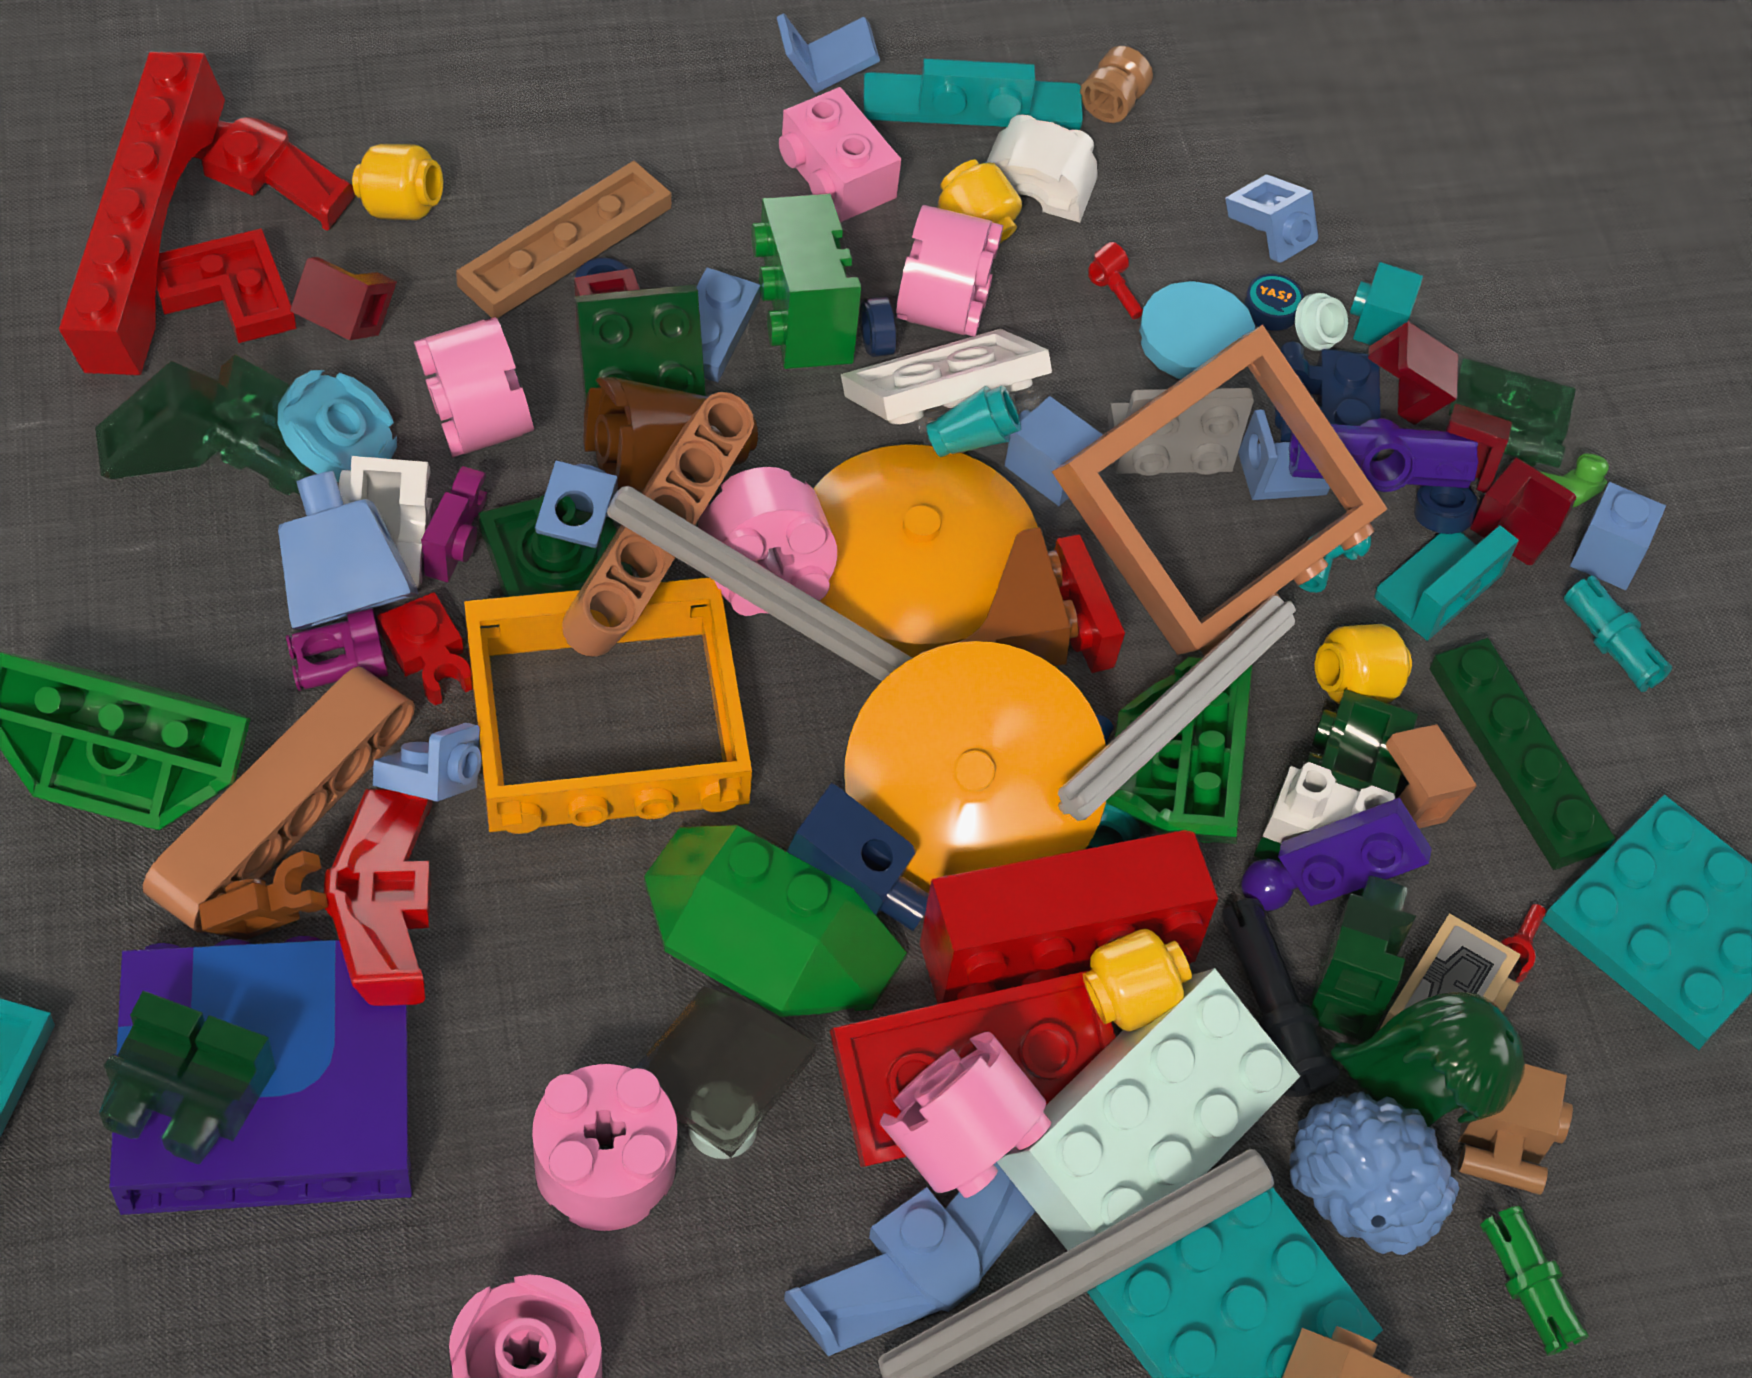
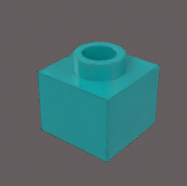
[1349,262,1423,345]

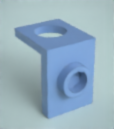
[777,13,880,93]
[1238,410,1330,500]
[535,461,618,548]

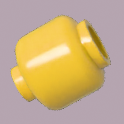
[352,144,443,220]
[938,159,1022,243]
[1314,624,1412,704]
[1082,929,1192,1032]

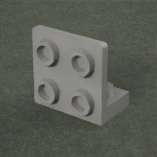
[1107,388,1254,476]

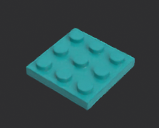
[1542,794,1752,1051]
[1087,1187,1383,1378]

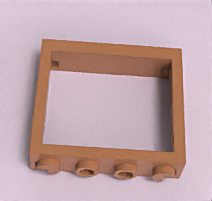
[1052,325,1387,656]

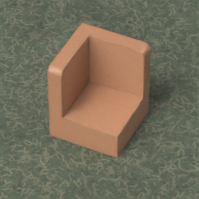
[1386,724,1477,829]

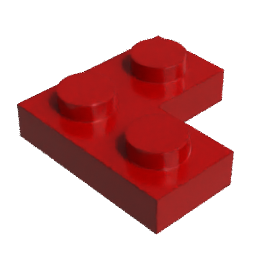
[156,228,296,343]

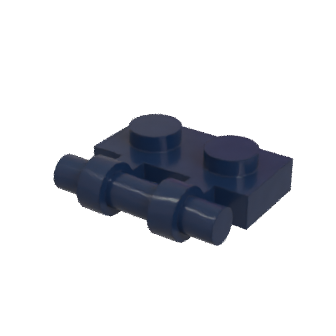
[1275,342,1381,460]

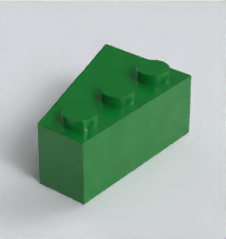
[751,194,861,369]

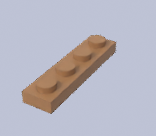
[456,161,672,319]

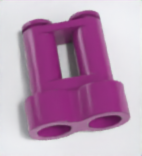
[286,608,389,691]

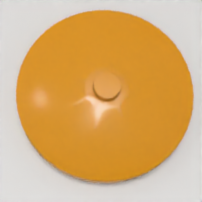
[814,444,1038,657]
[844,641,1106,894]

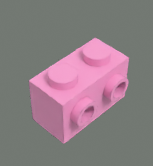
[779,87,901,222]

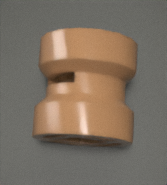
[1080,46,1153,123]

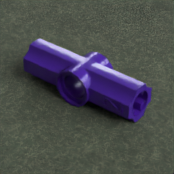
[1289,418,1478,492]

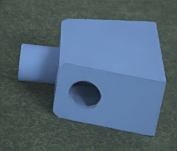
[278,471,419,630]

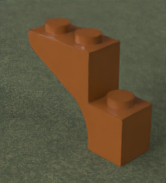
[920,527,1078,666]

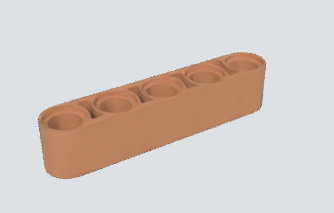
[562,392,754,657]
[143,666,415,933]

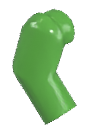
[1539,453,1609,508]

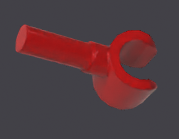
[1088,242,1143,320]
[1500,904,1546,983]

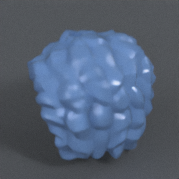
[1290,1091,1459,1255]

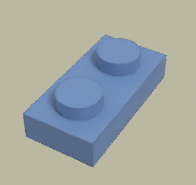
[696,267,761,383]

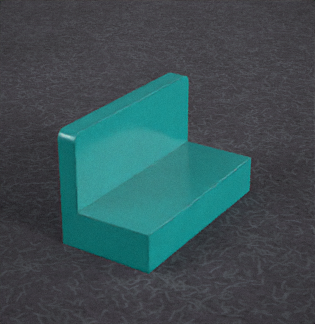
[1374,526,1519,641]

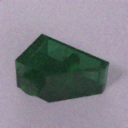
[95,361,238,479]

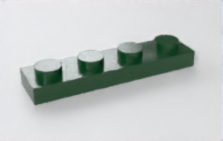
[1429,638,1615,871]

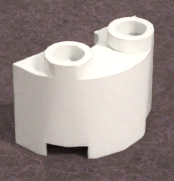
[986,114,1098,223]
[339,456,432,588]

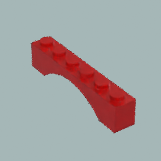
[59,52,225,375]

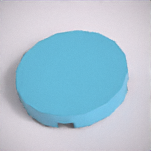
[1139,281,1255,379]
[278,370,397,482]

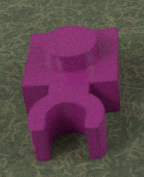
[421,466,487,583]

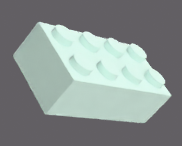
[997,968,1300,1251]

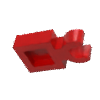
[377,592,473,706]

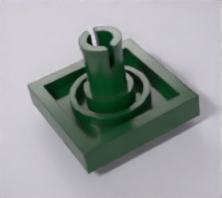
[575,284,706,405]
[478,495,634,597]

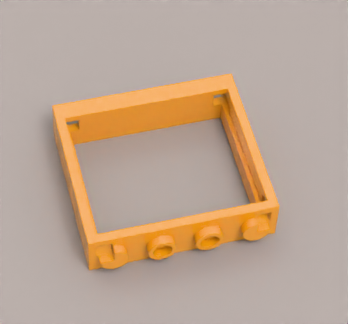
[464,578,752,834]

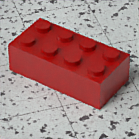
[920,830,1219,1004]

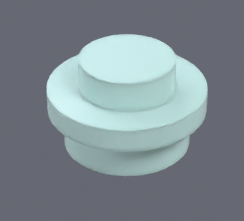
[1295,293,1348,351]

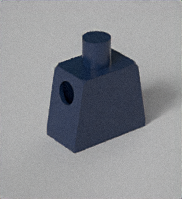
[787,783,929,931]

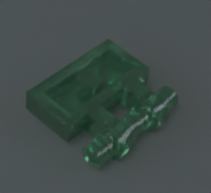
[203,354,312,496]
[1445,358,1576,468]

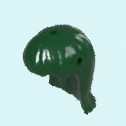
[1331,992,1525,1127]

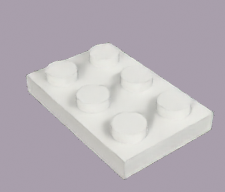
[841,329,1052,424]

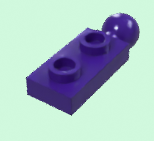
[1241,797,1432,911]

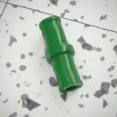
[1480,1206,1589,1356]

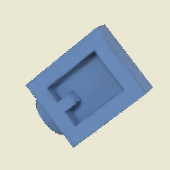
[1225,174,1318,263]
[373,723,482,802]

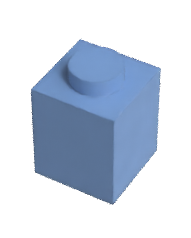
[1004,396,1103,506]
[1570,482,1666,590]

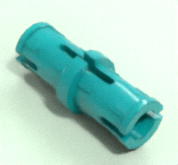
[1563,575,1672,692]

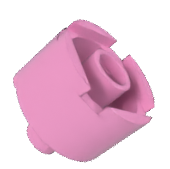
[896,205,1003,337]
[414,317,534,458]
[698,467,837,616]
[880,1032,1052,1198]
[532,1064,677,1231]
[449,1275,602,1378]

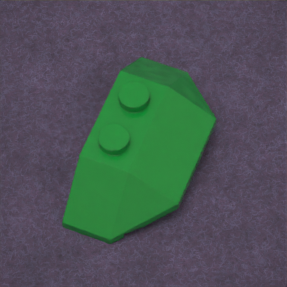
[0,651,251,831]
[1106,657,1252,844]
[644,825,907,1017]

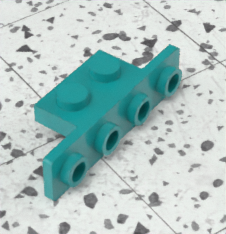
[863,59,1083,130]

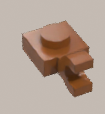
[198,851,328,940]

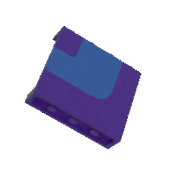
[109,936,412,1215]

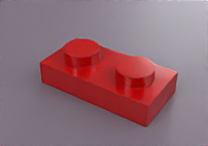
[1054,534,1125,673]

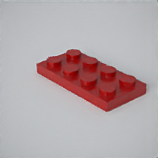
[830,970,1115,1167]

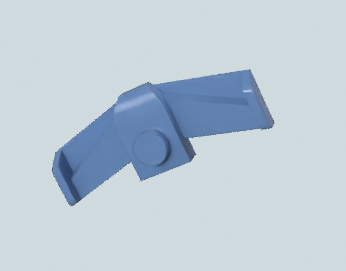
[784,1162,1035,1356]

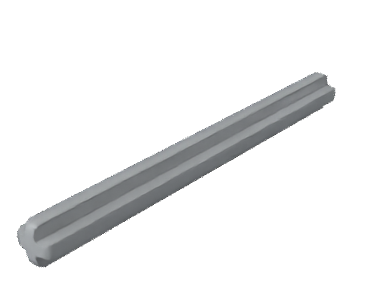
[607,486,912,681]
[1058,596,1296,821]
[878,1149,1274,1378]

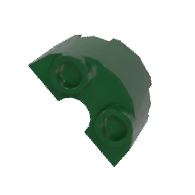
[1306,689,1418,795]

